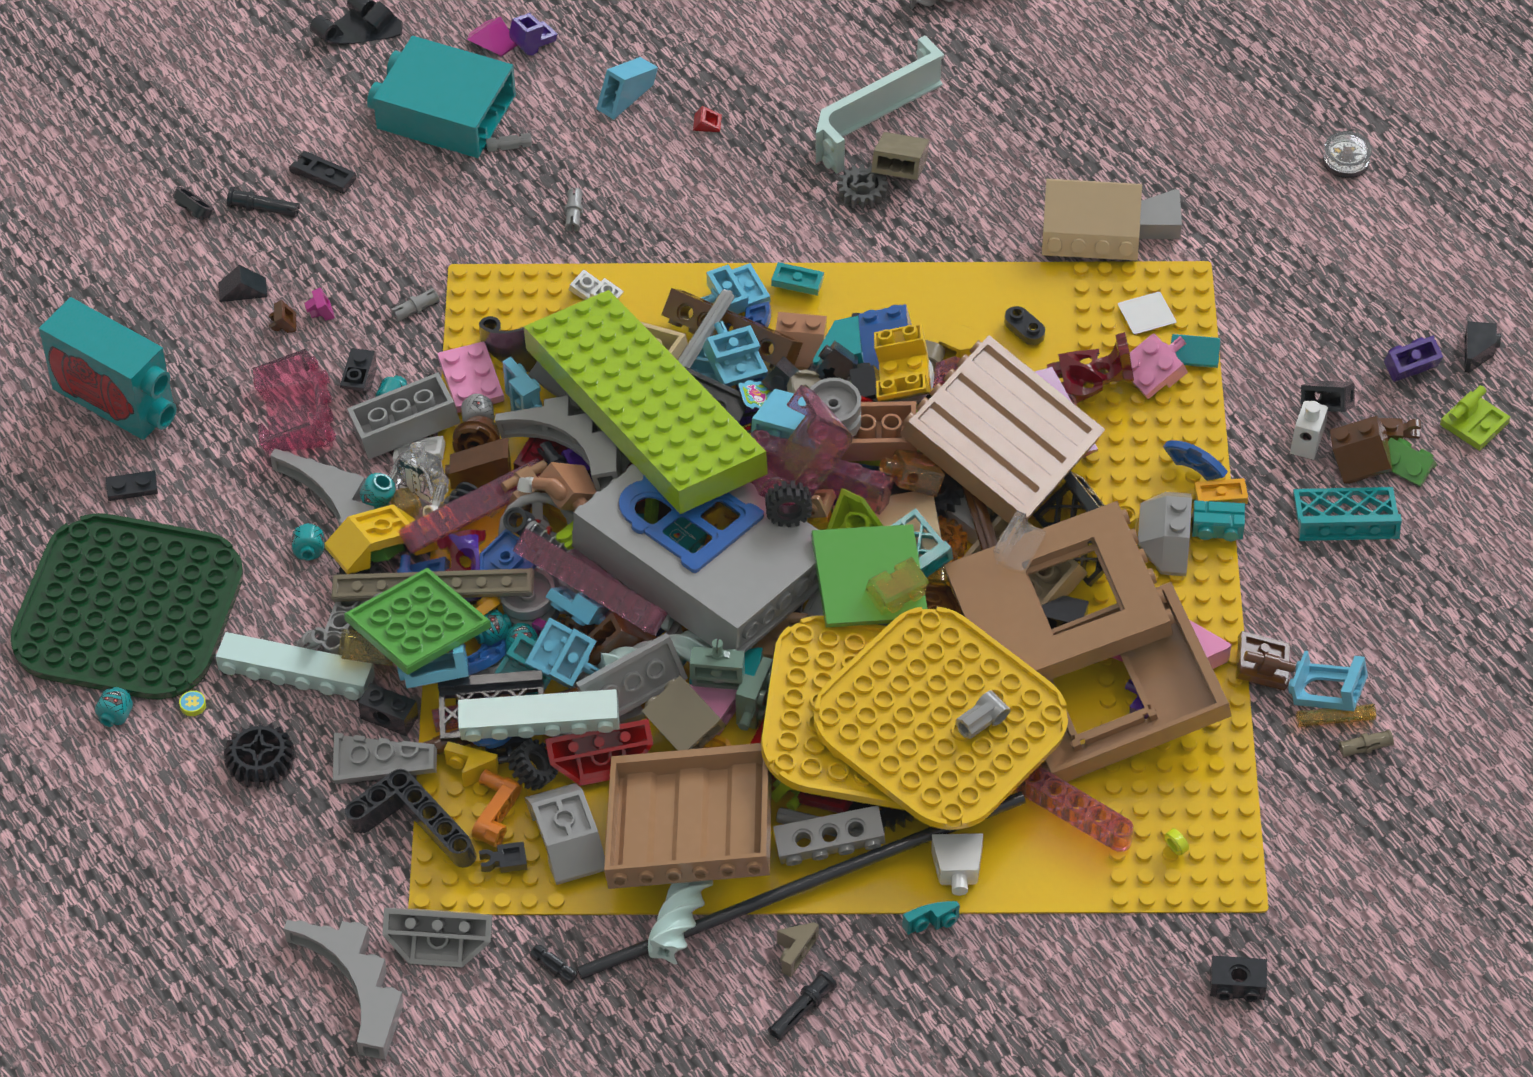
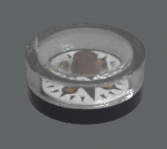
[1323,131,1372,178]

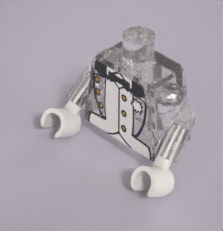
[388,442,449,519]

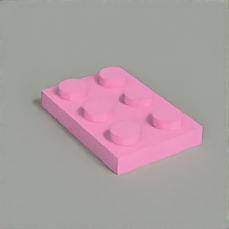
[437,341,504,413]

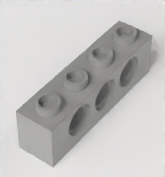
[773,806,886,866]

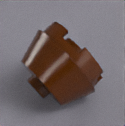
[452,416,500,453]

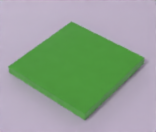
[811,524,927,628]
[344,568,491,675]

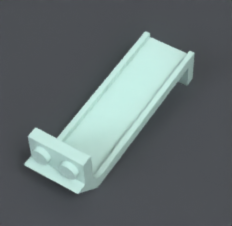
[816,36,944,174]

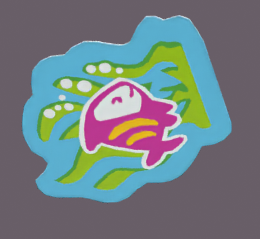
[739,380,772,409]

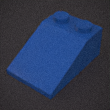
[859,304,912,370]

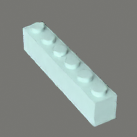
[216,632,375,700]
[458,689,620,742]

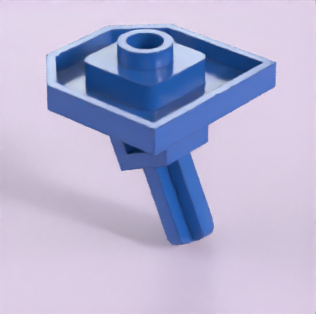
[480,529,544,570]

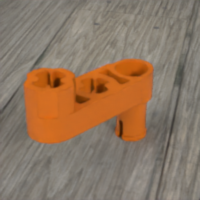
[472,769,523,847]

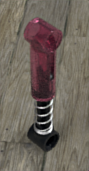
[503,507,640,615]

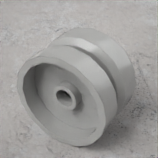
[806,378,861,443]
[500,568,559,627]

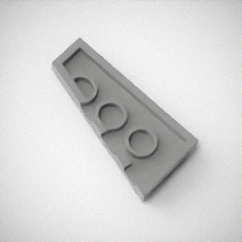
[333,733,437,784]

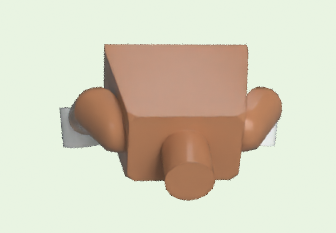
[517,462,597,511]

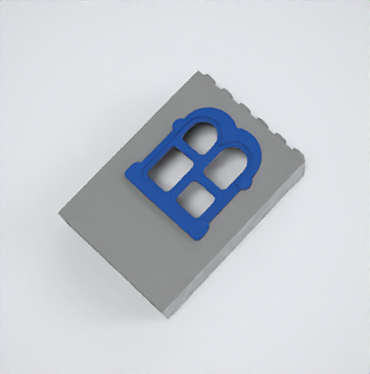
[572,464,820,653]

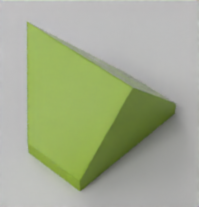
[826,489,883,530]

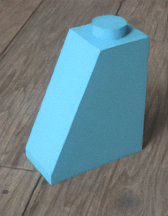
[596,57,658,120]

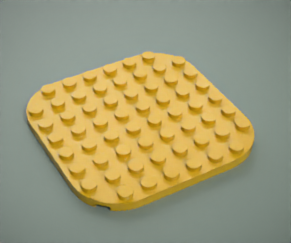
[813,607,1068,830]
[761,615,905,810]

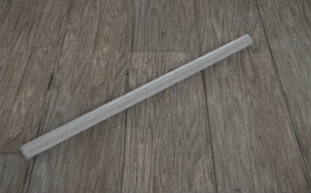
[622,289,734,474]

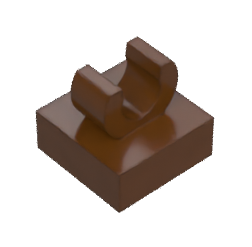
[269,300,297,333]

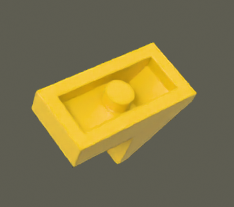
[444,742,499,787]

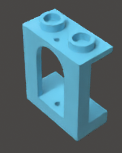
[1288,651,1368,711]

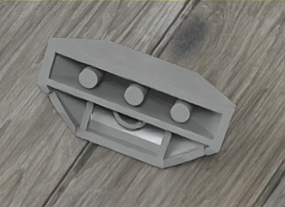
[1137,492,1192,576]
[382,908,493,967]

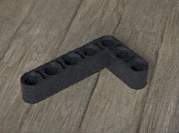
[345,769,476,868]

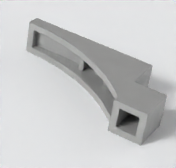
[270,449,375,526]

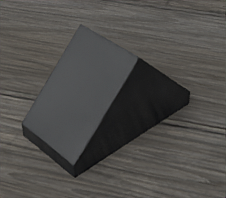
[218,265,268,302]

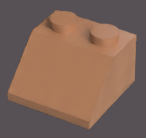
[775,312,827,370]

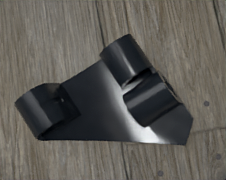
[310,0,403,44]
[479,316,537,373]

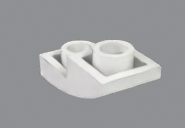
[568,270,624,300]

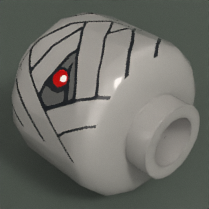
[461,394,495,422]

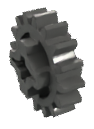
[837,164,888,209]

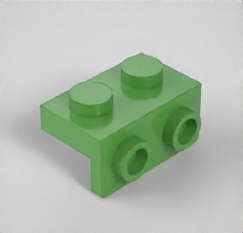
[1388,438,1437,487]

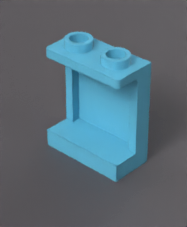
[751,389,807,452]
[397,643,469,688]

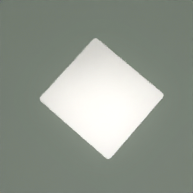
[1118,292,1176,334]

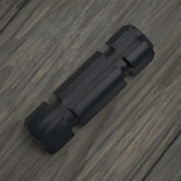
[530,944,578,983]

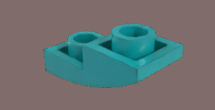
[902,901,960,935]

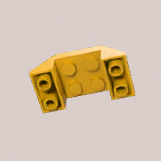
[874,323,931,402]
[325,504,438,574]

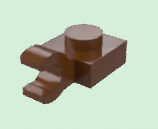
[1379,418,1421,441]

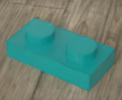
[771,262,824,296]

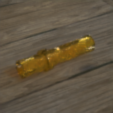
[1296,703,1376,727]

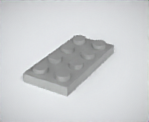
[576,633,688,717]

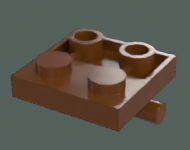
[1236,631,1296,691]

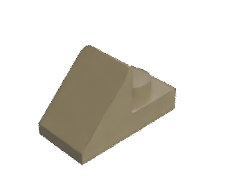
[777,922,819,977]

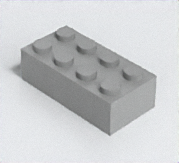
[347,372,460,460]

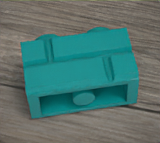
[1192,500,1245,541]

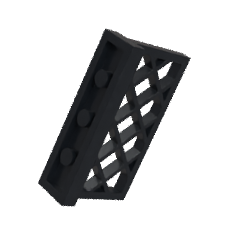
[1033,471,1105,587]
[438,670,545,742]

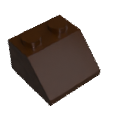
[1330,415,1392,484]

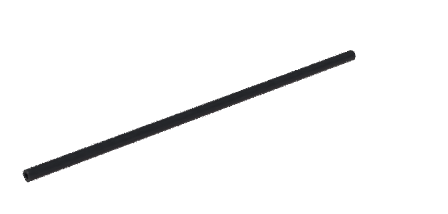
[576,791,1026,980]

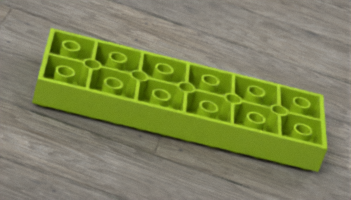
[524,290,768,514]

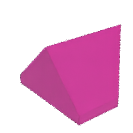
[467,16,517,57]

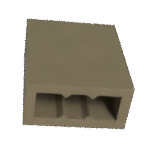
[871,132,930,180]
[642,675,726,750]

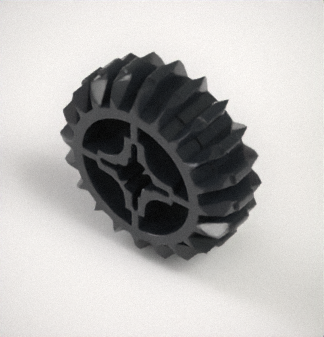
[223,722,295,789]

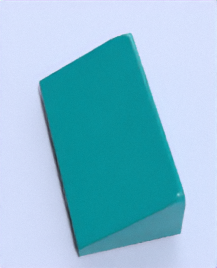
[1171,334,1220,368]

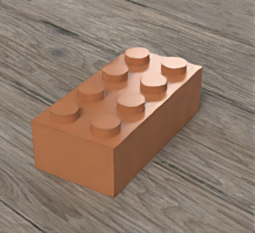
[816,401,917,462]

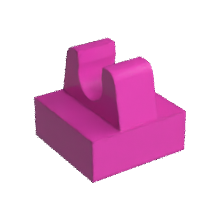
[304,288,335,320]

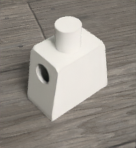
[1290,401,1328,460]
[931,833,983,895]

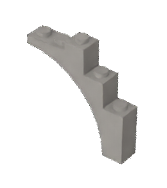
[495,396,622,492]
[284,920,404,1060]

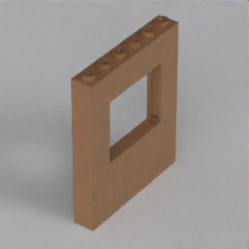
[944,501,1175,680]
[1041,582,1232,786]

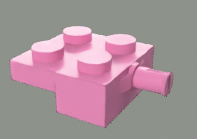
[1130,333,1188,399]

